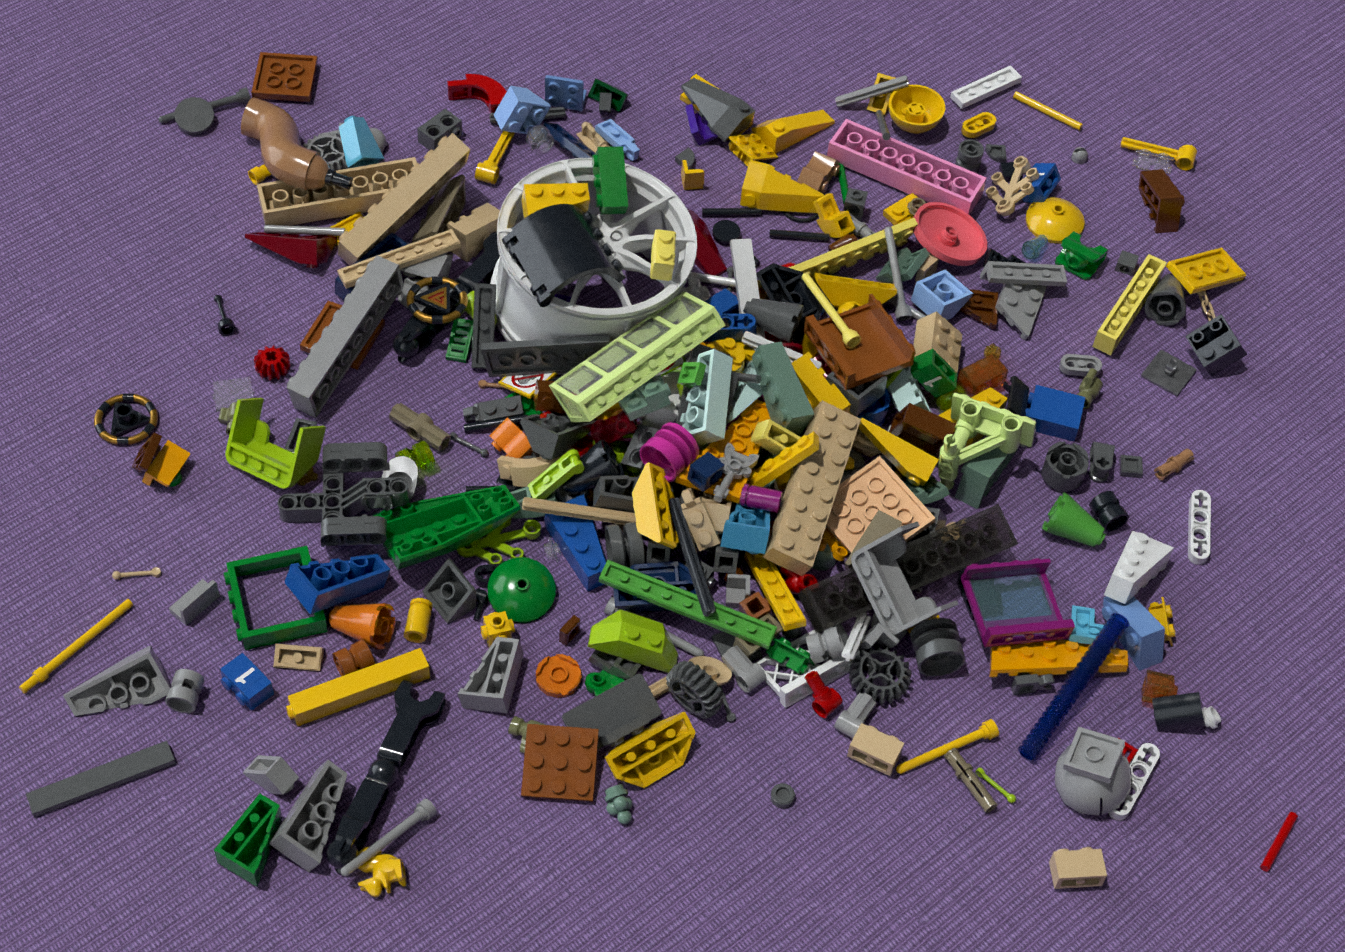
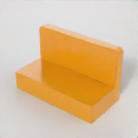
[142,440,190,487]

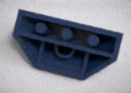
[613,561,697,613]

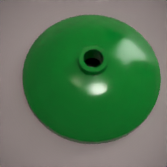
[488,557,556,623]

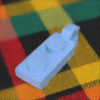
[595,119,640,161]

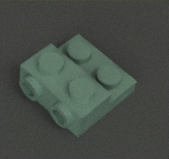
[618,375,671,421]

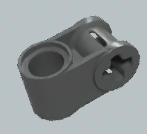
[1089,441,1115,483]

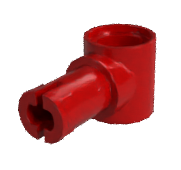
[804,671,843,718]

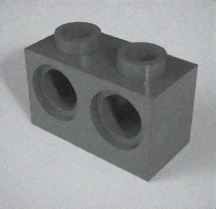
[417,109,462,151]
[621,424,659,474]

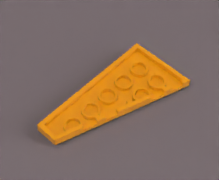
[676,399,770,504]
[989,639,1128,677]

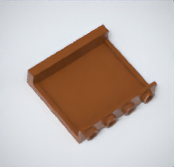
[804,294,916,390]

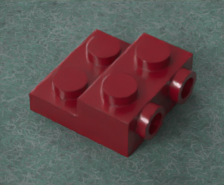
[591,409,637,444]

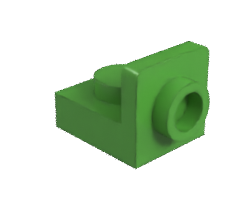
[677,362,706,389]

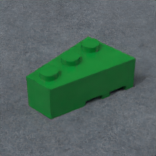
[214,793,282,887]

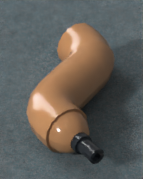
[241,97,353,191]

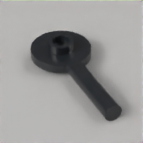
[712,220,760,267]

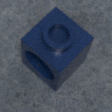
[687,452,725,492]

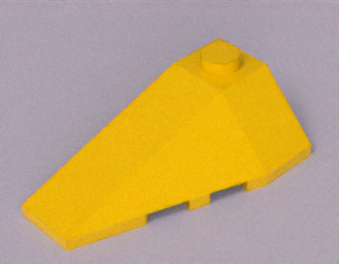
[751,110,835,154]
[740,160,824,213]
[858,418,939,486]

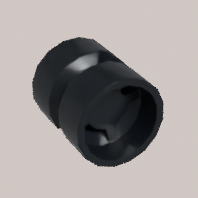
[1089,491,1129,532]

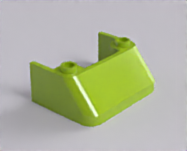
[225,398,326,489]

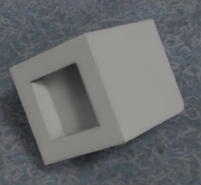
[726,574,750,608]

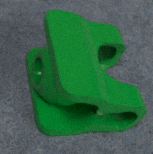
[1055,231,1109,280]

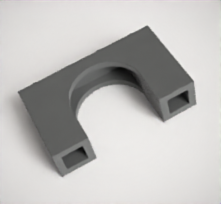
[646,531,739,574]

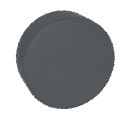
[770,783,795,809]

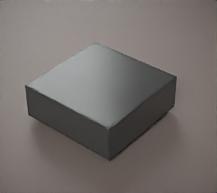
[1119,455,1143,478]

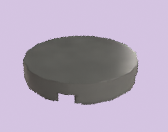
[174,97,214,135]

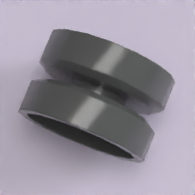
[605,522,645,568]

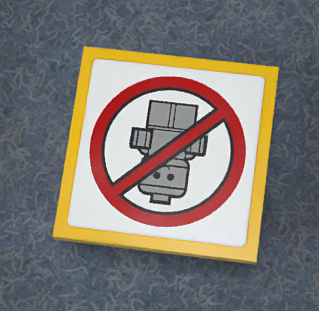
[498,373,558,399]

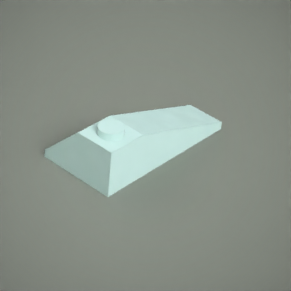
[726,361,763,425]

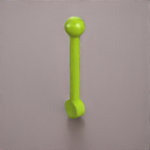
[975,768,1016,803]

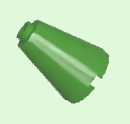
[1041,492,1106,547]

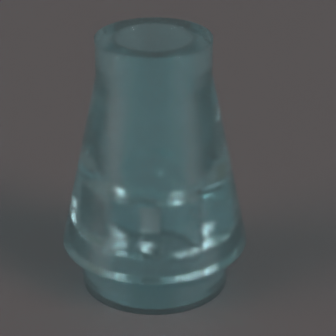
[1021,234,1048,259]

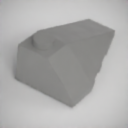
[63,645,171,716]

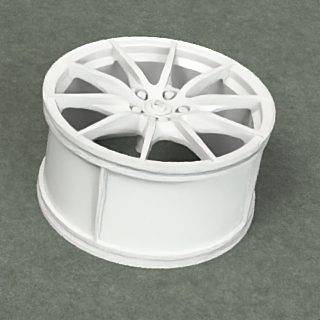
[490,158,697,375]

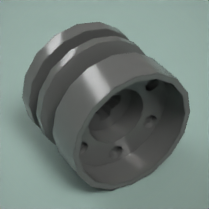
[910,618,966,676]

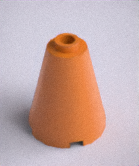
[328,603,395,649]

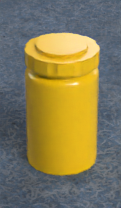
[404,598,433,643]

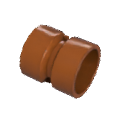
[332,639,375,676]

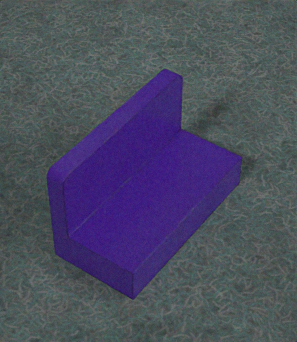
[685,104,718,145]

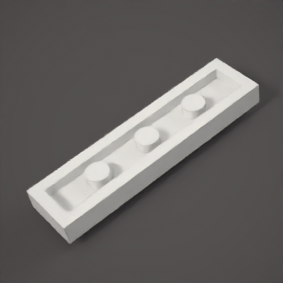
[950,65,1022,109]

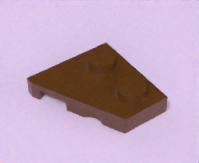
[959,289,998,329]
[131,432,162,472]

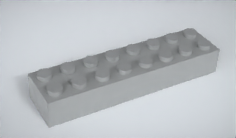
[287,255,404,418]

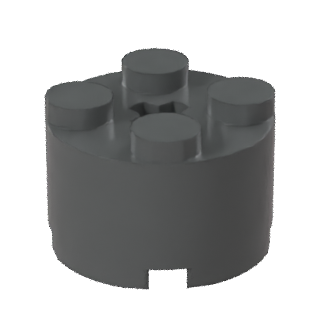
[1041,442,1089,493]

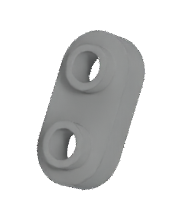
[1059,354,1102,376]

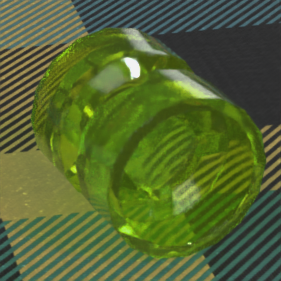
[395,440,435,472]

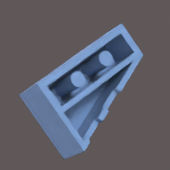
[1102,596,1165,671]

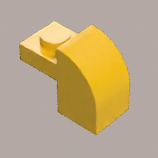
[813,193,856,238]

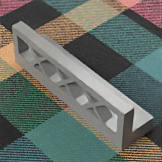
[980,261,1067,287]

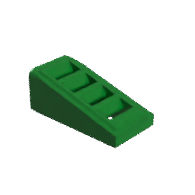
[446,318,473,363]

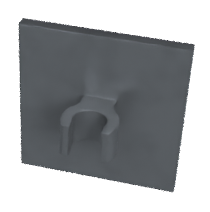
[1141,350,1197,397]

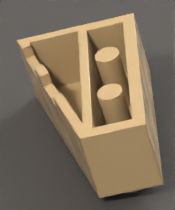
[447,203,500,262]

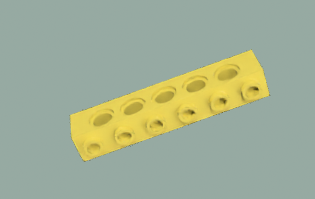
[1092,254,1167,356]

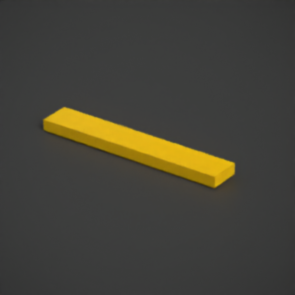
[740,550,806,631]

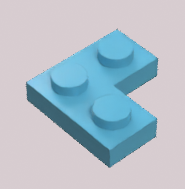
[1069,605,1117,648]

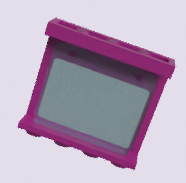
[961,558,1075,647]

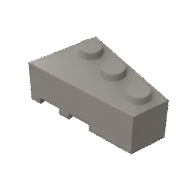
[457,637,524,713]

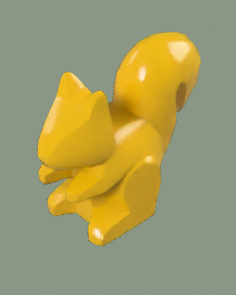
[358,847,407,897]

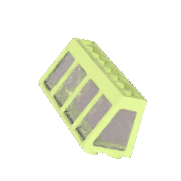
[549,291,725,422]

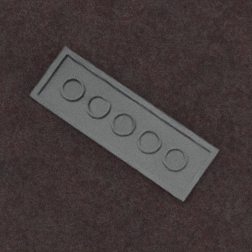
[481,335,615,377]

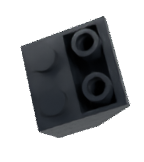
[1186,314,1247,376]

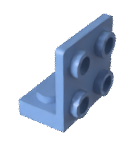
[545,75,587,111]

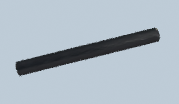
[668,498,716,617]

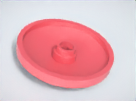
[913,202,987,266]

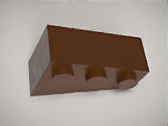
[1138,169,1185,234]

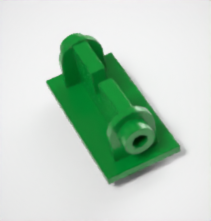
[766,637,815,674]

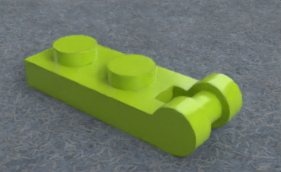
[528,449,584,500]

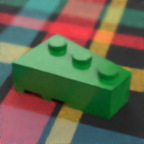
[592,147,628,215]

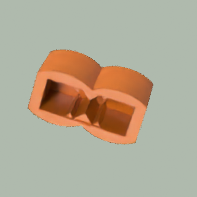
[489,417,533,459]

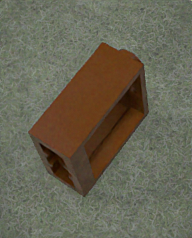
[889,403,956,455]

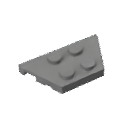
[995,283,1047,340]

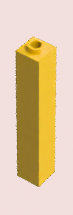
[285,648,430,727]

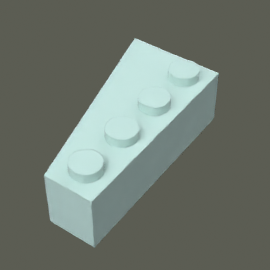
[680,349,733,447]
[887,366,932,413]

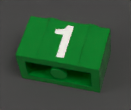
[910,348,957,398]

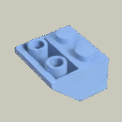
[494,86,551,135]

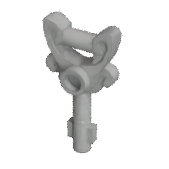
[713,443,759,502]

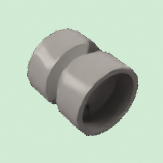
[806,626,844,664]
[165,669,205,713]

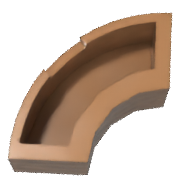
[797,151,840,193]

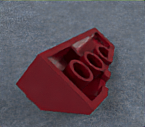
[687,209,727,276]
[245,232,337,268]

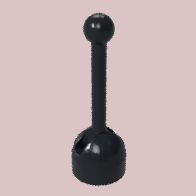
[214,295,236,336]

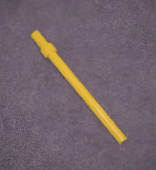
[19,599,133,694]

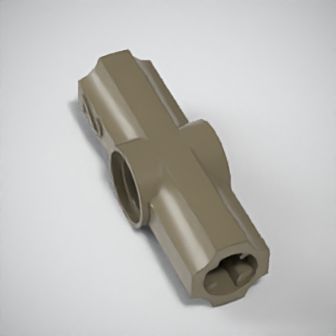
[389,403,451,451]

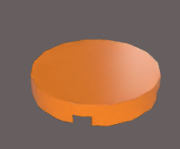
[536,654,582,698]

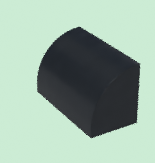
[1152,692,1206,732]

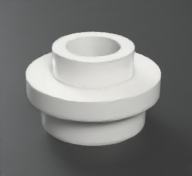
[1204,706,1221,729]

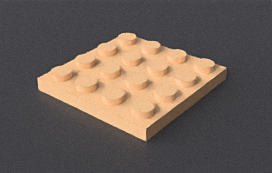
[826,456,936,554]

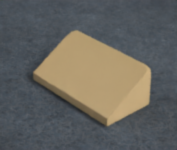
[273,644,324,671]

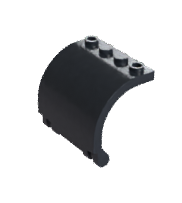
[502,204,626,307]

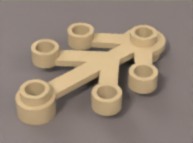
[986,156,1039,216]

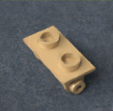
[576,122,610,153]

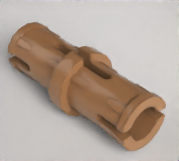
[1154,449,1194,480]

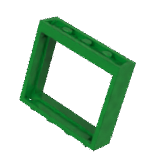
[224,546,327,650]

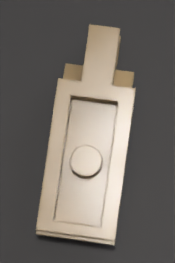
[681,488,721,551]

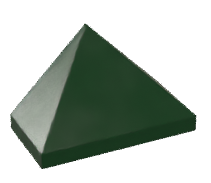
[588,78,628,112]

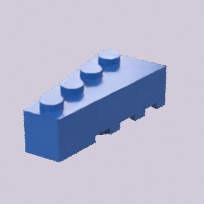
[545,494,606,592]

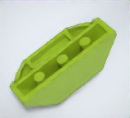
[588,609,678,673]

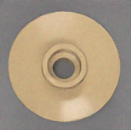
[688,656,732,685]

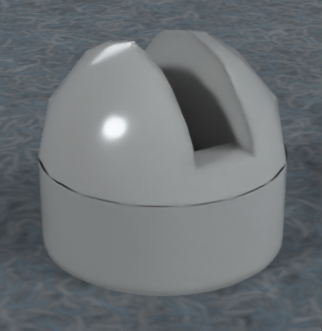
[1071,147,1088,164]

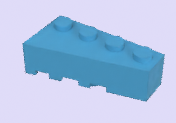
[720,503,770,554]

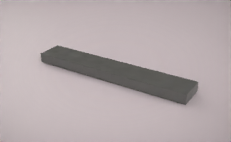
[26,740,176,817]

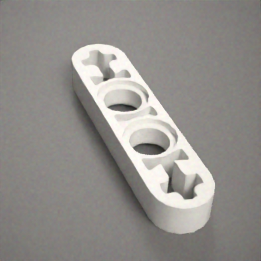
[1188,490,1211,565]
[1108,743,1160,820]

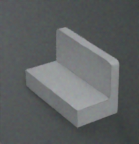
[169,579,220,625]
[858,623,900,652]

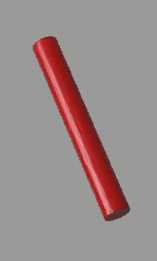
[1260,812,1298,872]

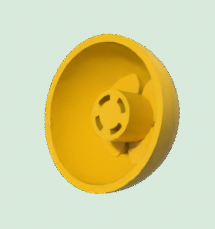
[888,85,945,134]

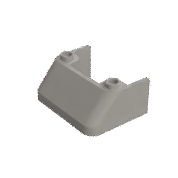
[851,522,958,635]

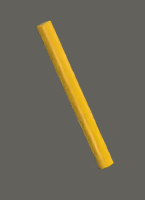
[1013,91,1083,131]

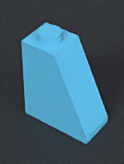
[339,116,384,168]

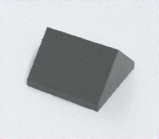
[422,559,477,623]

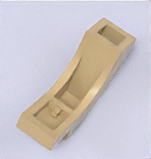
[497,448,575,487]

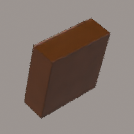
[559,615,580,646]

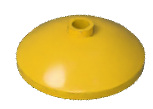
[1025,197,1085,244]

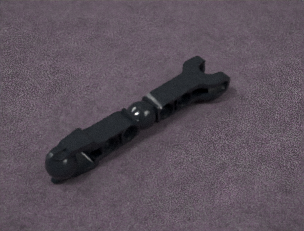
[393,232,522,362]
[327,680,446,873]

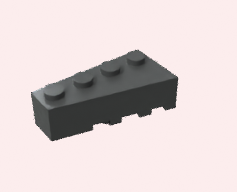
[593,475,686,513]

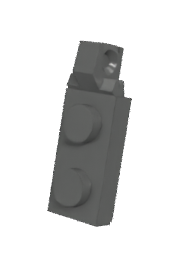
[463,395,524,422]

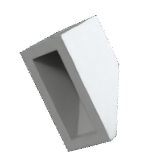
[243,755,299,795]

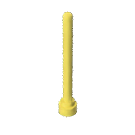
[802,273,861,349]

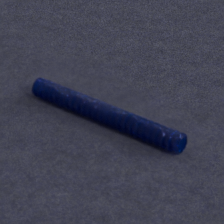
[1018,613,1130,761]

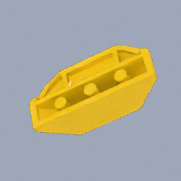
[814,273,897,309]
[632,462,679,549]
[605,712,696,788]

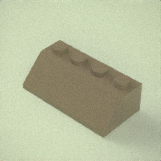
[412,175,466,243]

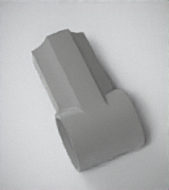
[721,645,767,693]
[834,693,876,739]

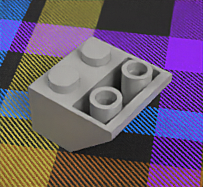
[400,253,453,279]

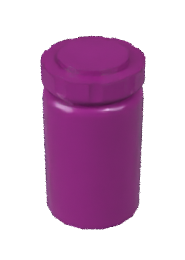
[740,484,783,513]

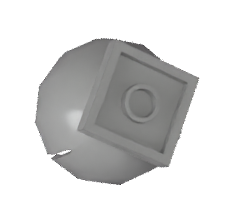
[1055,727,1132,815]

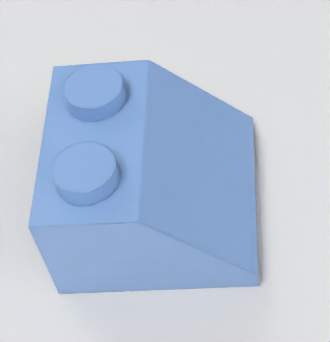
[911,270,973,320]

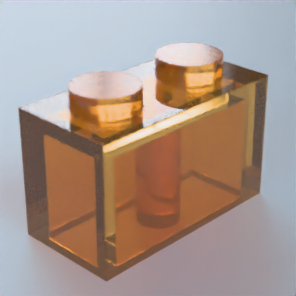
[957,353,1008,398]

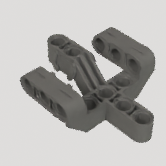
[277,442,410,547]

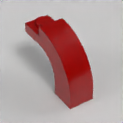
[447,74,507,113]

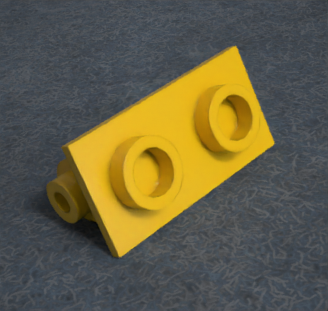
[1148,597,1176,647]

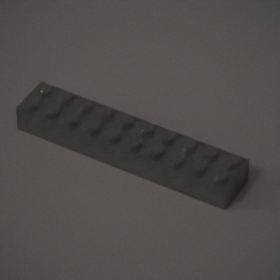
[798,504,1018,634]

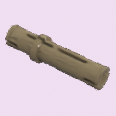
[944,748,998,813]

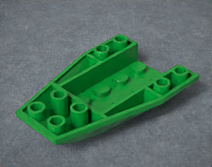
[373,485,521,570]

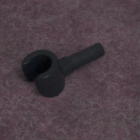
[473,588,489,621]

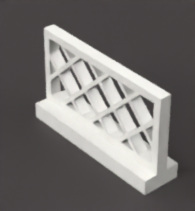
[753,623,860,708]

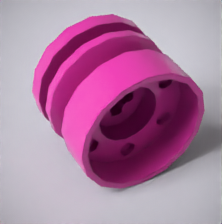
[639,422,699,482]

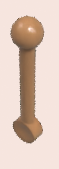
[478,380,507,389]

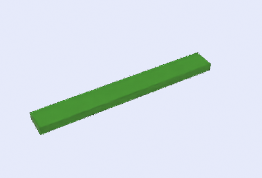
[598,560,777,649]

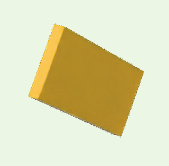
[1166,247,1246,294]

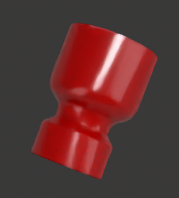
[780,567,817,595]

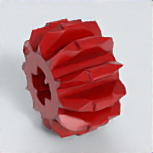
[254,345,291,381]

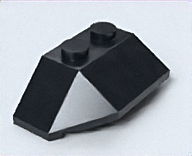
[756,263,823,344]

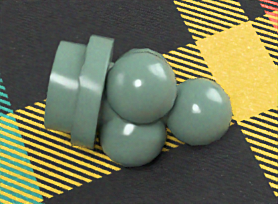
[605,784,633,825]

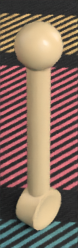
[112,567,161,580]

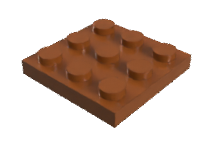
[251,52,318,102]
[300,301,385,370]
[521,724,599,802]

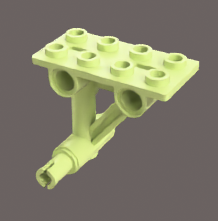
[938,393,1036,490]

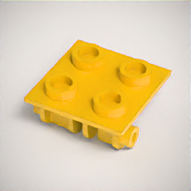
[728,133,778,167]

